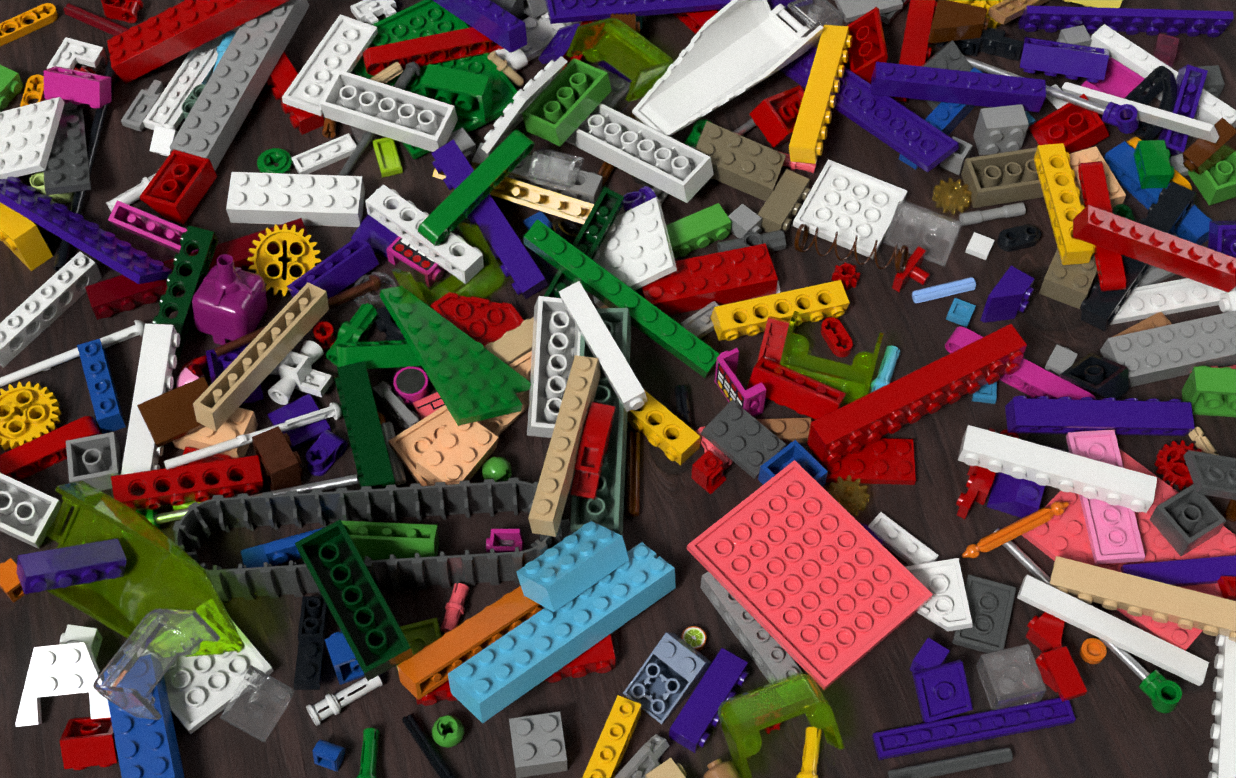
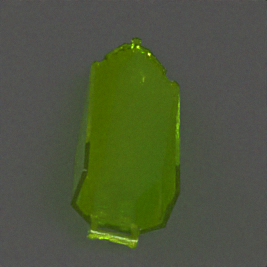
[46,481,245,659]

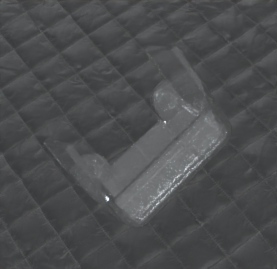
[93,609,220,720]

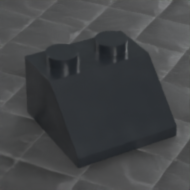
[1060,352,1129,399]

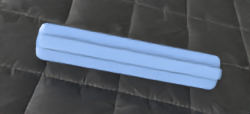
[912,277,976,303]

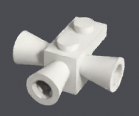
[268,340,334,405]

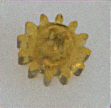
[932,178,972,215]
[827,475,870,516]

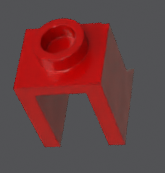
[691,450,727,495]

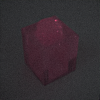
[1152,34,1179,67]

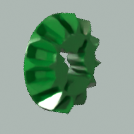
[257,148,292,174]

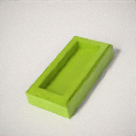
[372,137,403,178]

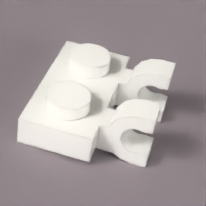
[350,0,397,25]

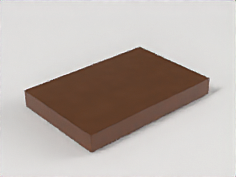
[137,376,209,448]

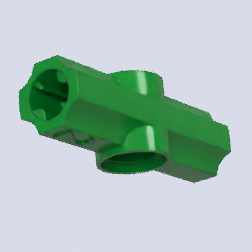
[326,303,378,366]

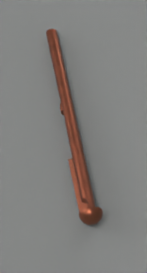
[214,275,381,357]

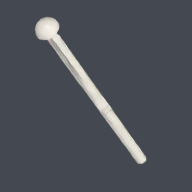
[0,320,145,387]
[164,402,342,470]

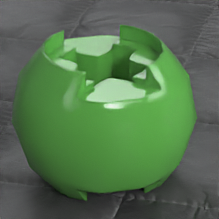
[482,457,511,482]
[432,715,464,748]

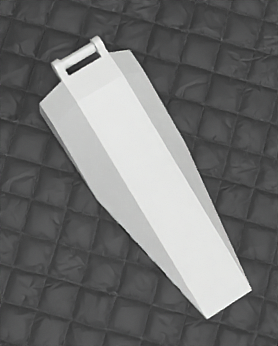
[632,0,823,136]

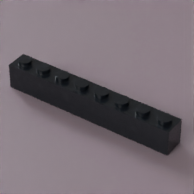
[1080,182,1196,332]

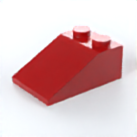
[749,85,805,148]
[1028,94,1109,153]

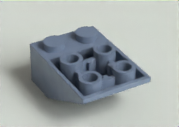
[623,632,712,724]

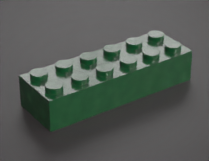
[334,361,395,489]
[295,520,413,681]

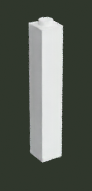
[559,281,648,412]

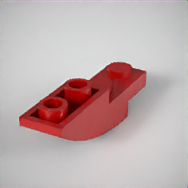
[571,402,616,500]
[956,428,996,519]

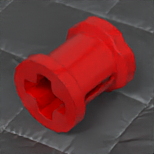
[313,322,336,351]

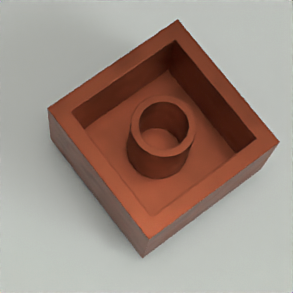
[252,426,303,491]

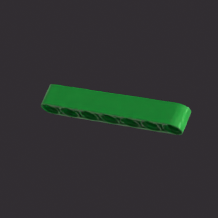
[418,130,535,246]

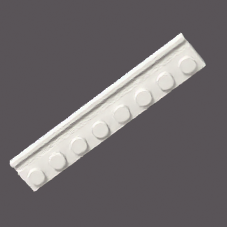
[143,26,240,130]
[1110,278,1236,325]

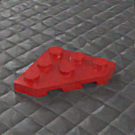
[430,292,524,347]

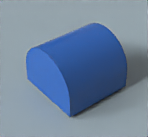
[312,739,345,771]

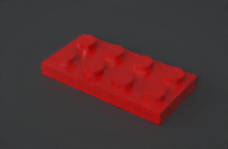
[823,438,916,485]

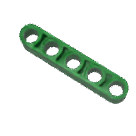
[336,340,421,369]

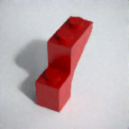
[1025,612,1077,693]

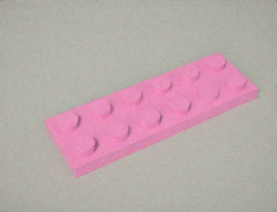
[1066,430,1145,565]

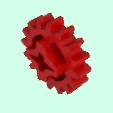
[1154,440,1202,490]

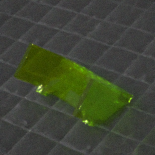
[566,18,673,102]
[392,222,504,307]
[780,311,884,404]
[718,673,845,778]

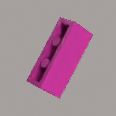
[43,66,111,108]

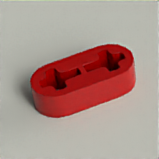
[821,317,853,358]

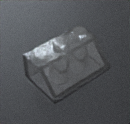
[883,200,964,267]

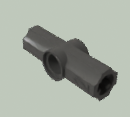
[717,230,786,253]

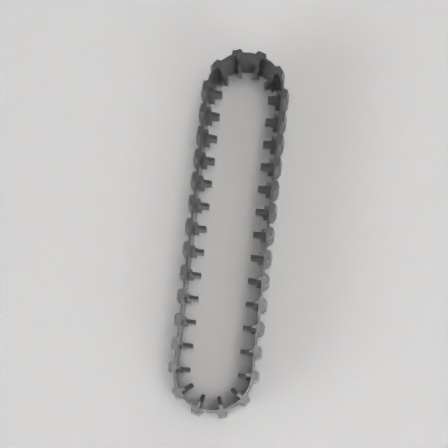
[172,477,562,602]

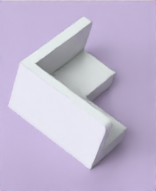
[47,37,108,69]

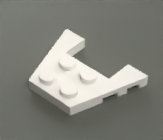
[16,642,110,727]

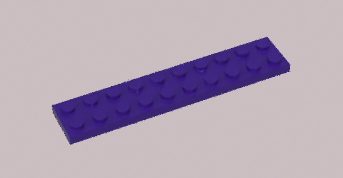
[545,0,732,24]
[1018,6,1234,37]
[779,46,959,173]
[0,177,172,284]

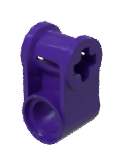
[306,430,348,476]

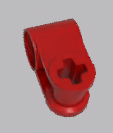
[101,0,143,23]

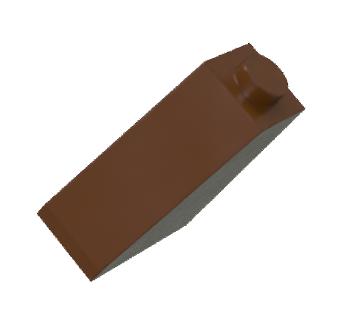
[928,0,989,43]
[1183,117,1236,175]

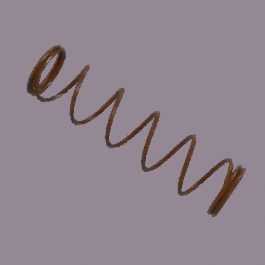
[794,224,909,274]

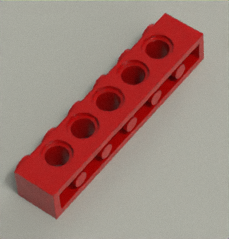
[111,455,263,513]

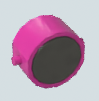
[393,366,429,406]

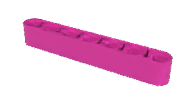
[945,326,1096,400]

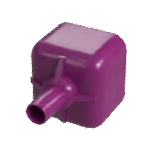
[192,254,268,345]

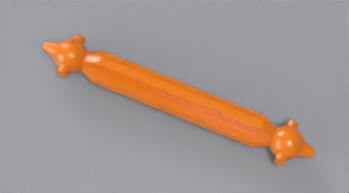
[961,501,1069,558]

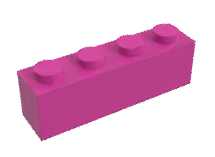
[108,200,198,253]

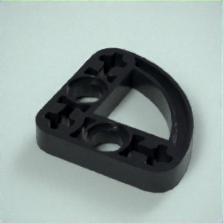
[1124,66,1177,141]

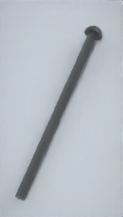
[338,62,421,176]

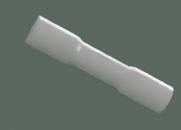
[959,202,1026,226]

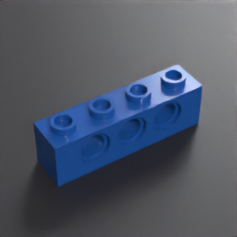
[77,339,126,434]

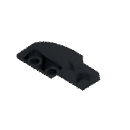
[937,27,1024,61]
[294,596,328,690]

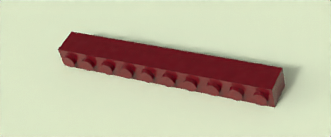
[85,218,310,320]

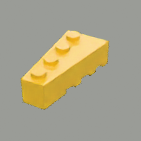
[0,202,53,271]

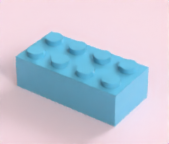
[516,521,629,612]

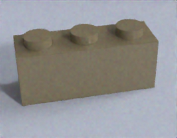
[758,169,811,232]

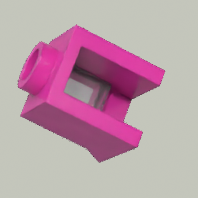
[486,529,524,553]

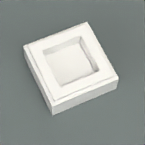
[965,232,995,260]

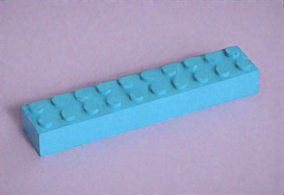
[448,542,676,723]

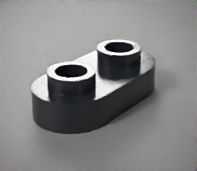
[997,224,1041,252]

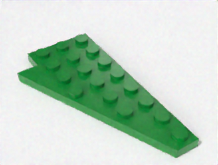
[380,286,531,426]

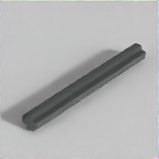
[887,748,1013,778]

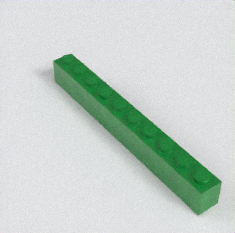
[524,219,720,378]

